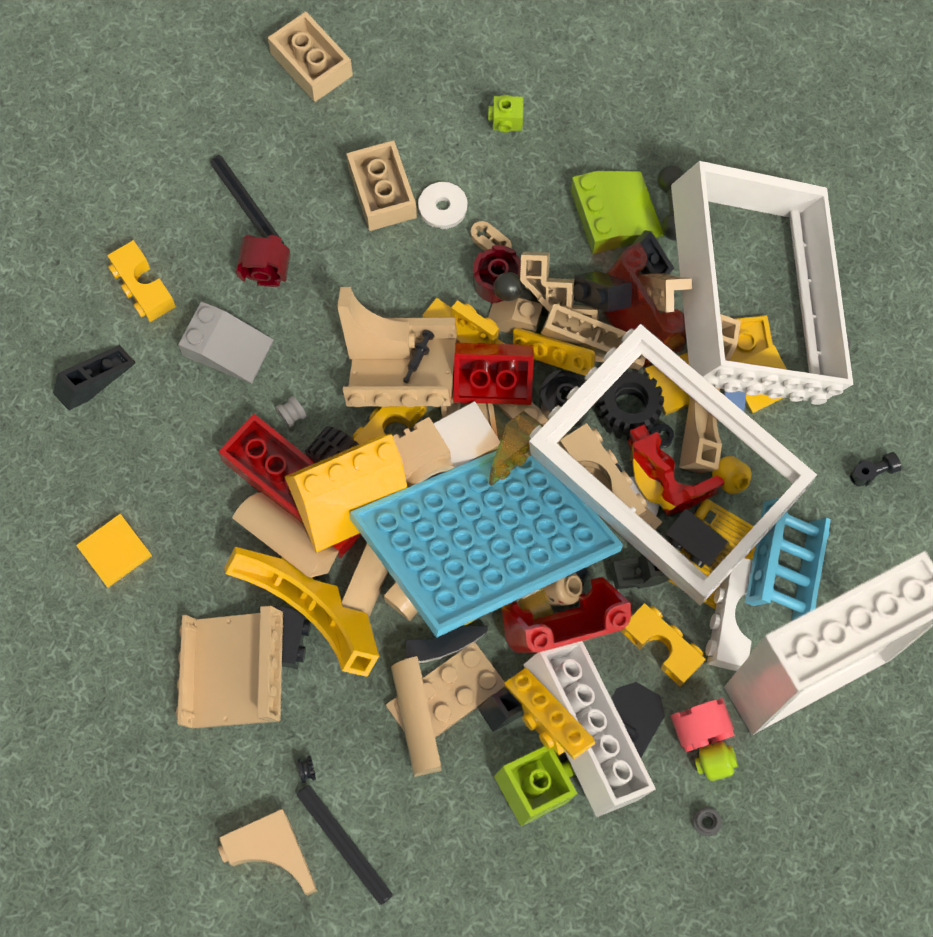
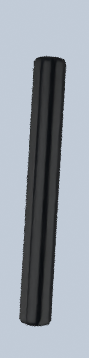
[210,155,284,244]
[297,785,393,905]

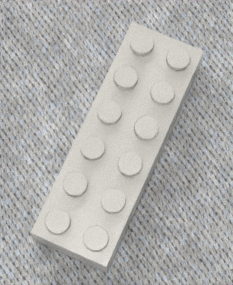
[523,641,656,817]

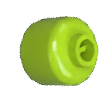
[695,741,738,781]

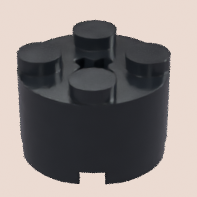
[539,370,590,428]

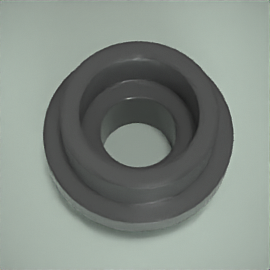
[693,807,722,836]

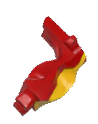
[627,425,725,516]

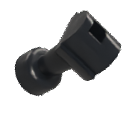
[850,452,901,487]

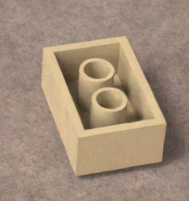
[268,12,353,102]
[346,140,417,231]

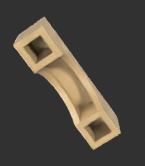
[560,423,648,518]

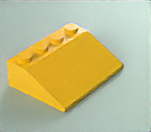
[285,434,407,552]

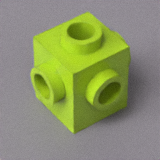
[488,95,523,132]

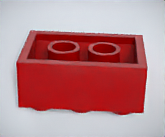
[453,343,534,405]

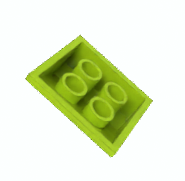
[571,171,664,254]

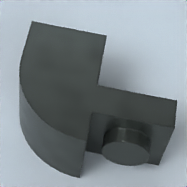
[610,554,670,590]

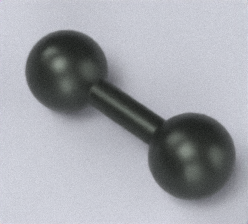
[658,165,685,241]
[494,272,549,318]

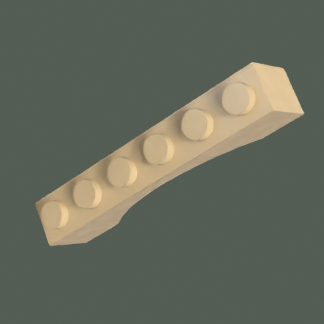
[679,314,741,474]

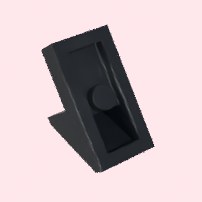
[629,230,674,274]

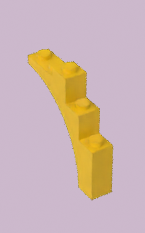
[224,547,379,677]

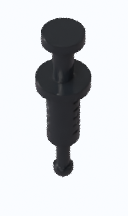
[403,330,435,383]

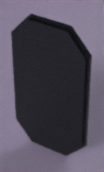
[611,682,665,758]

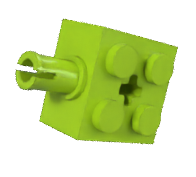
[494,746,578,826]

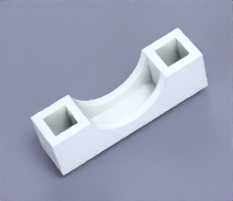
[705,558,753,671]

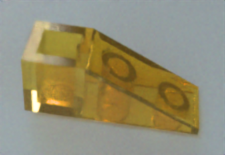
[489,411,544,486]

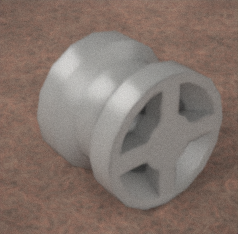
[275,396,307,428]

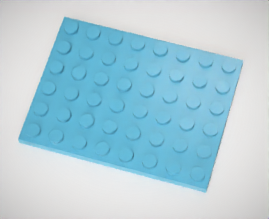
[350,437,623,637]

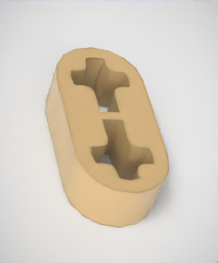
[471,221,512,251]

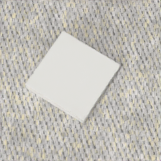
[433,401,501,468]

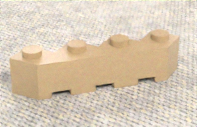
[520,252,605,362]

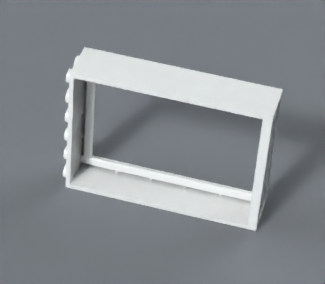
[671,161,853,405]
[529,324,817,606]
[724,551,933,735]

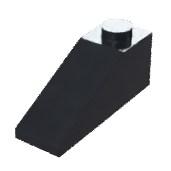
[53,345,136,411]
[478,688,524,732]

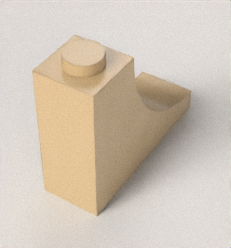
[337,287,416,359]
[218,809,318,896]

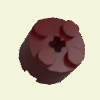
[236,235,290,287]
[473,245,521,304]

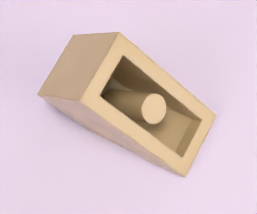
[488,298,543,334]

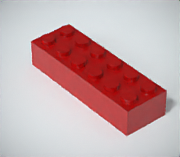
[218,414,361,559]

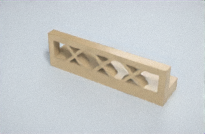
[639,273,692,312]

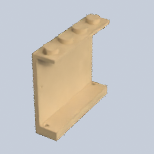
[343,317,458,407]
[176,606,283,728]

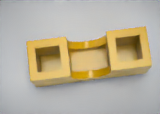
[107,240,176,322]
[352,406,427,444]
[620,603,706,687]

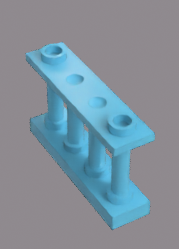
[745,497,831,622]

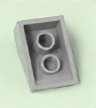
[178,302,274,384]

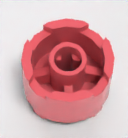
[670,698,735,752]

